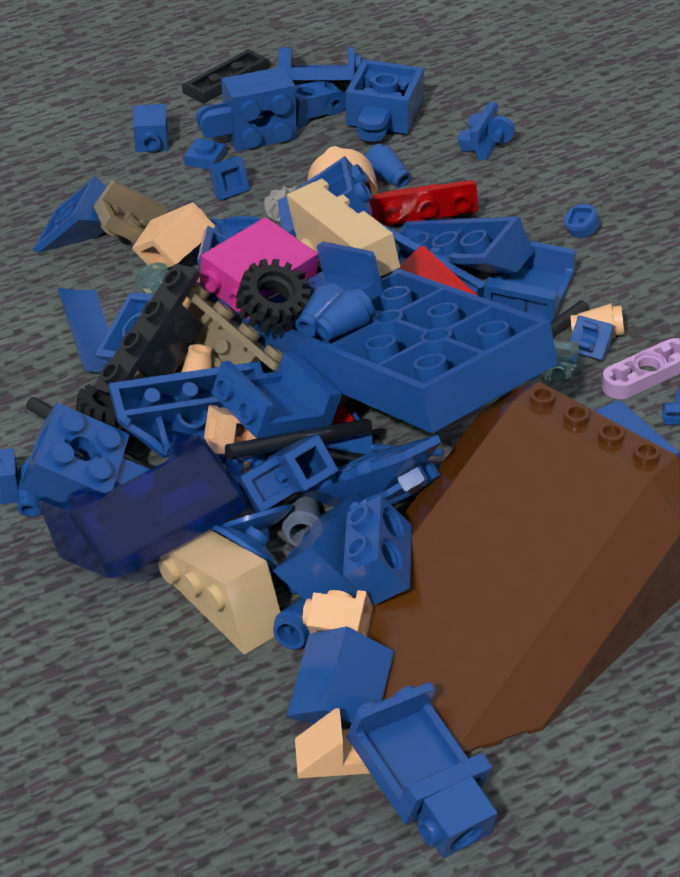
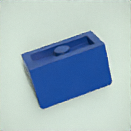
[307,241,383,301]

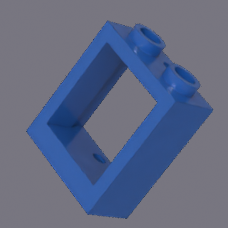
[278,156,372,238]

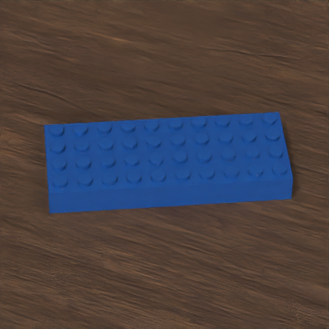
[226,267,558,433]

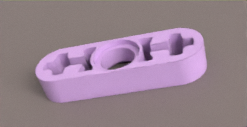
[602,338,680,399]

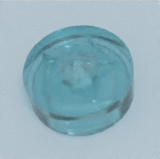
[135,262,169,294]

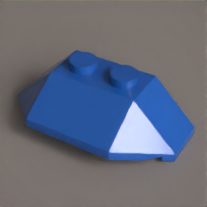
[108,361,263,458]

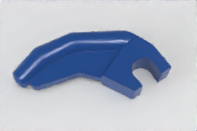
[349,462,441,511]

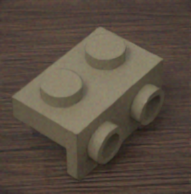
[93,180,168,245]

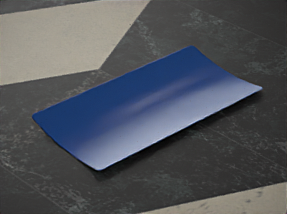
[58,288,110,373]

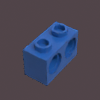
[343,496,412,605]

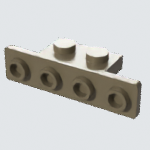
[187,282,284,372]

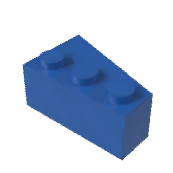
[273,493,363,600]

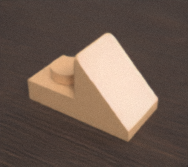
[295,708,370,778]

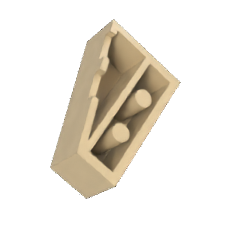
[286,178,400,277]
[157,523,280,654]

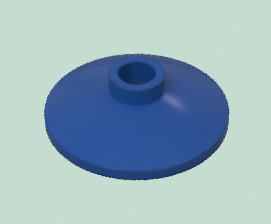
[219,504,293,537]
[211,525,279,577]

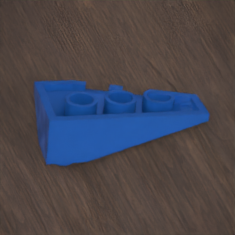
[397,216,533,274]

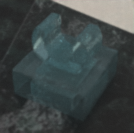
[544,341,579,382]

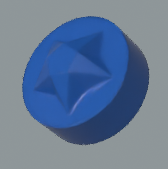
[564,204,600,238]

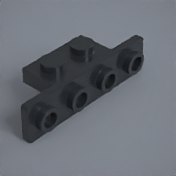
[94,264,204,396]

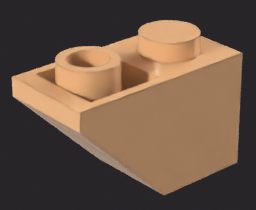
[132,202,215,272]

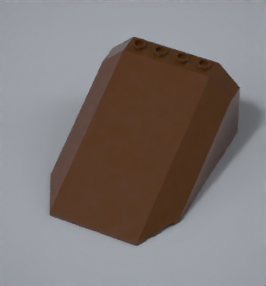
[367,381,680,755]

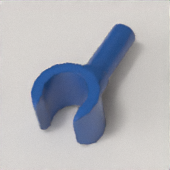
[662,388,680,425]

